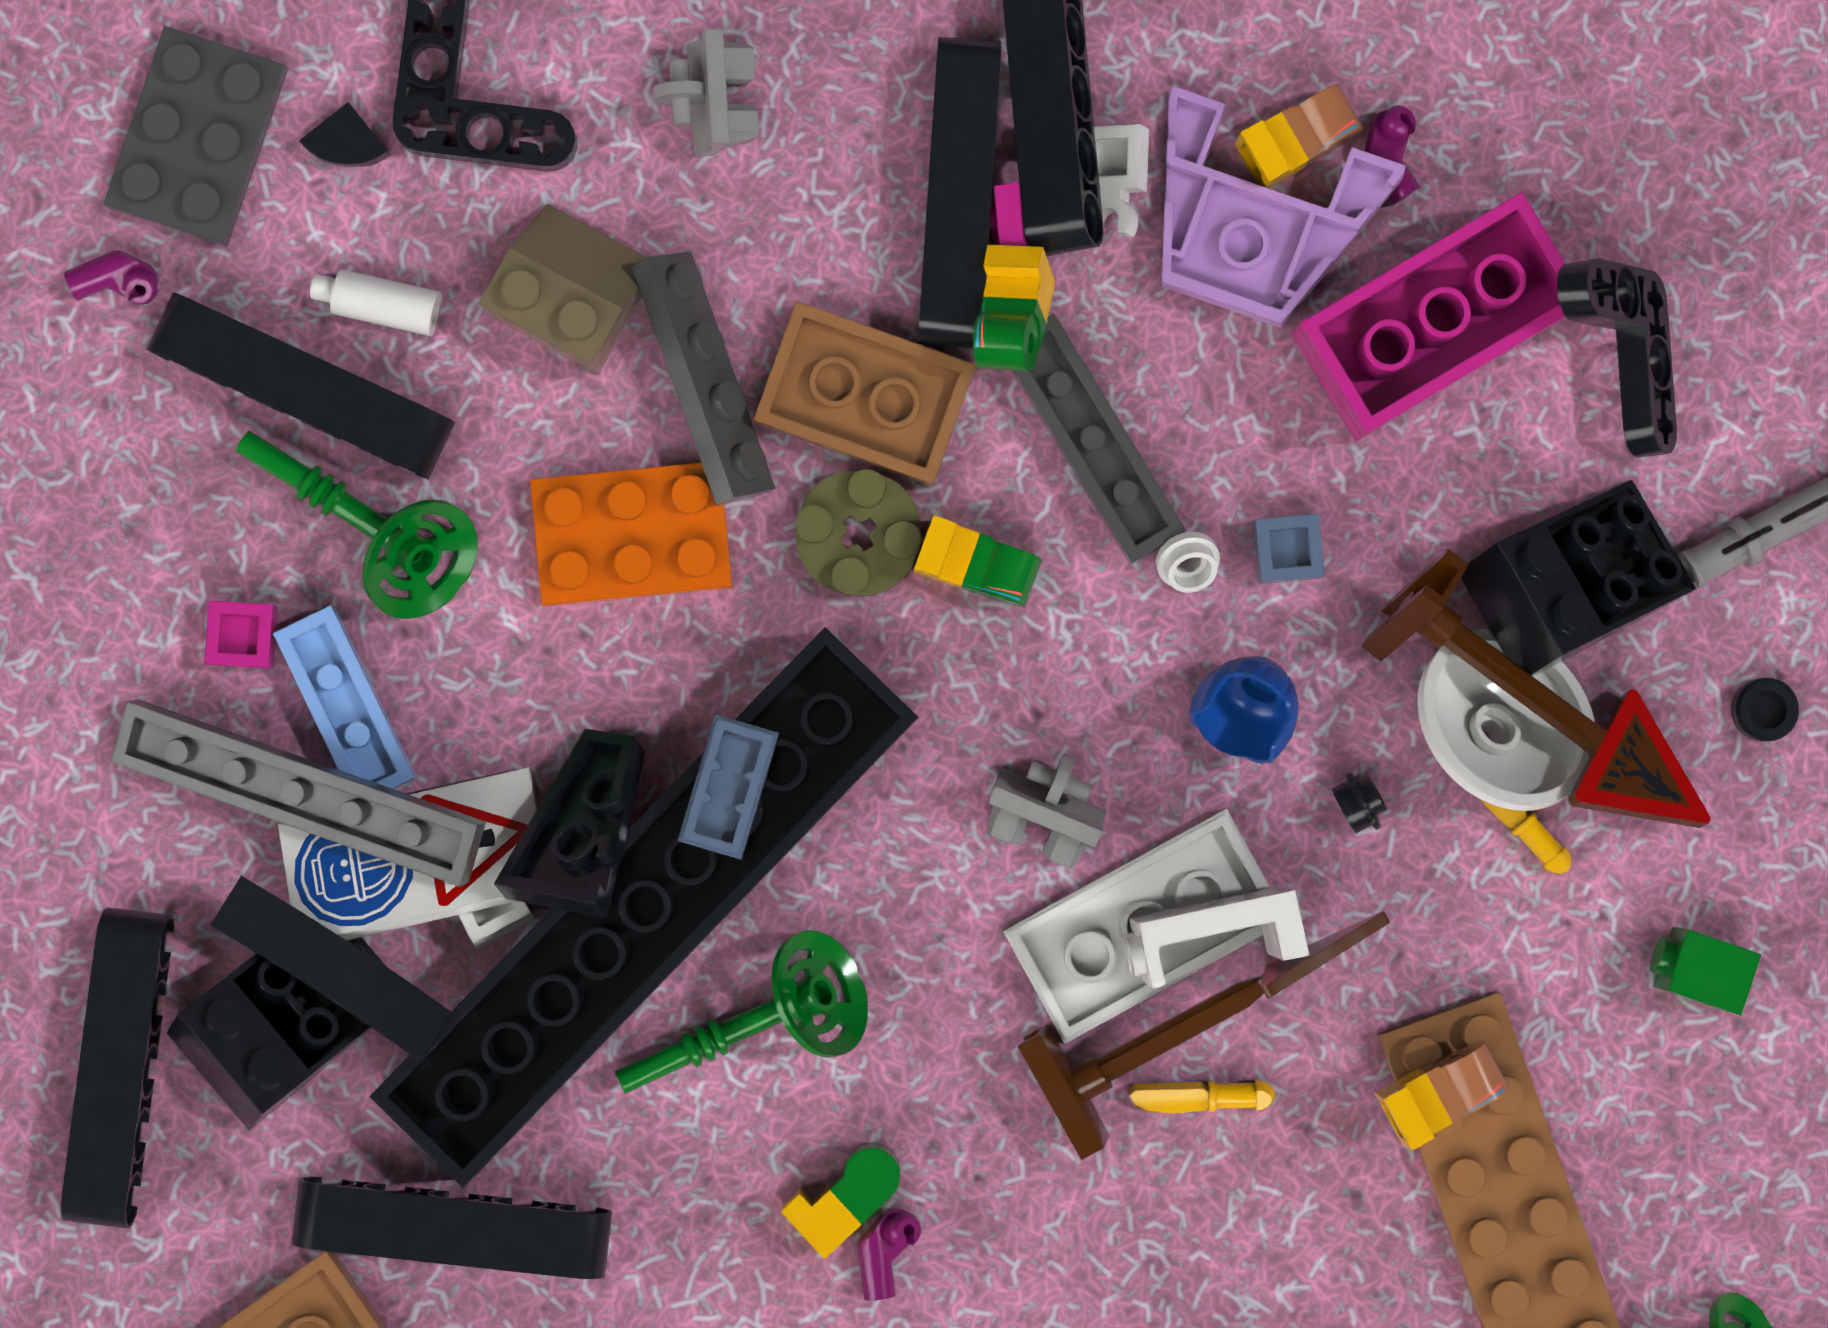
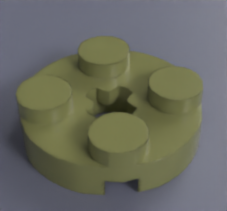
[796,469,921,596]

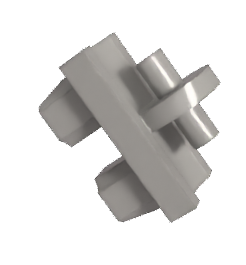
[653,29,759,157]
[987,754,1107,868]

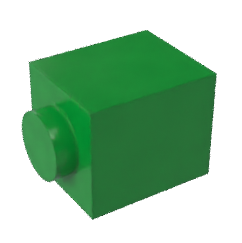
[1650,927,1762,1016]

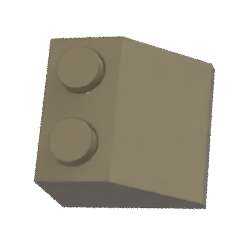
[479,204,647,375]

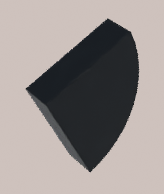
[299,102,391,167]

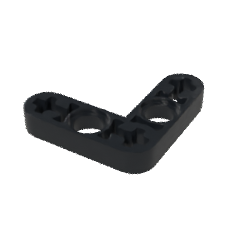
[393,0,578,172]
[1557,258,1677,458]

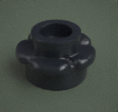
[1332,772,1387,834]

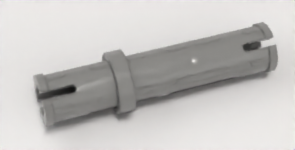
[1677,477,1828,589]

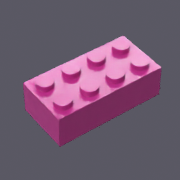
[1291,192,1566,442]

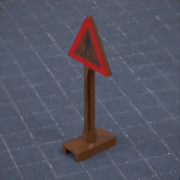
[1361,549,1711,828]
[1018,911,1390,1160]

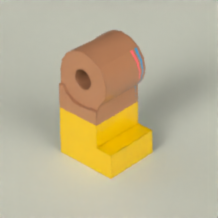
[1234,84,1364,189]
[1374,1041,1509,1151]

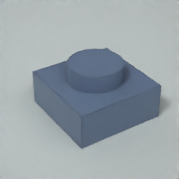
[1253,513,1325,584]

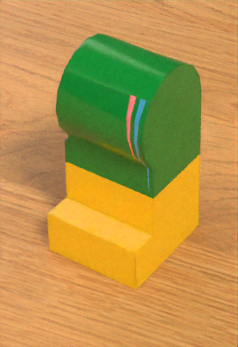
[973,244,1056,371]
[914,515,1042,608]
[780,1142,900,1260]

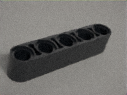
[1003,0,1104,257]
[918,37,1002,348]
[146,292,455,480]
[61,907,174,1229]
[292,1176,612,1279]

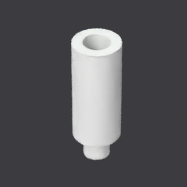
[310,269,442,337]

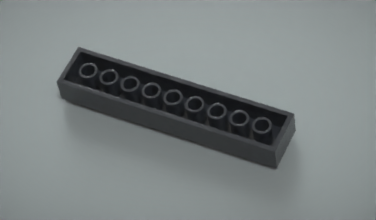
[369,627,918,1188]

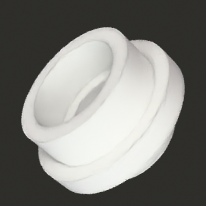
[1156,532,1220,593]

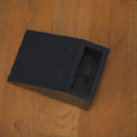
[1461,480,1696,676]
[167,937,387,1131]

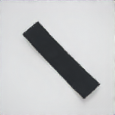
[210,876,451,1061]

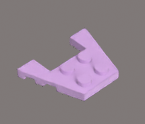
[1162,86,1406,328]

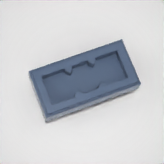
[678,714,779,859]

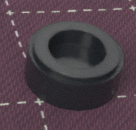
[1731,678,1799,742]

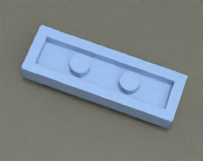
[273,605,417,789]

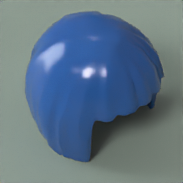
[1189,656,1299,764]

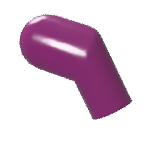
[1364,105,1421,205]
[64,250,161,305]
[858,1209,921,1301]

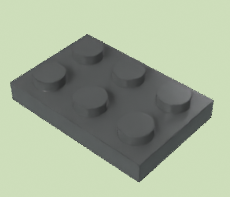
[103,25,288,247]

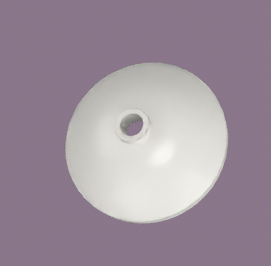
[1418,629,1595,811]

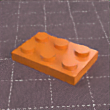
[530,463,733,607]

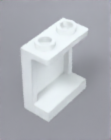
[1121,886,1309,989]

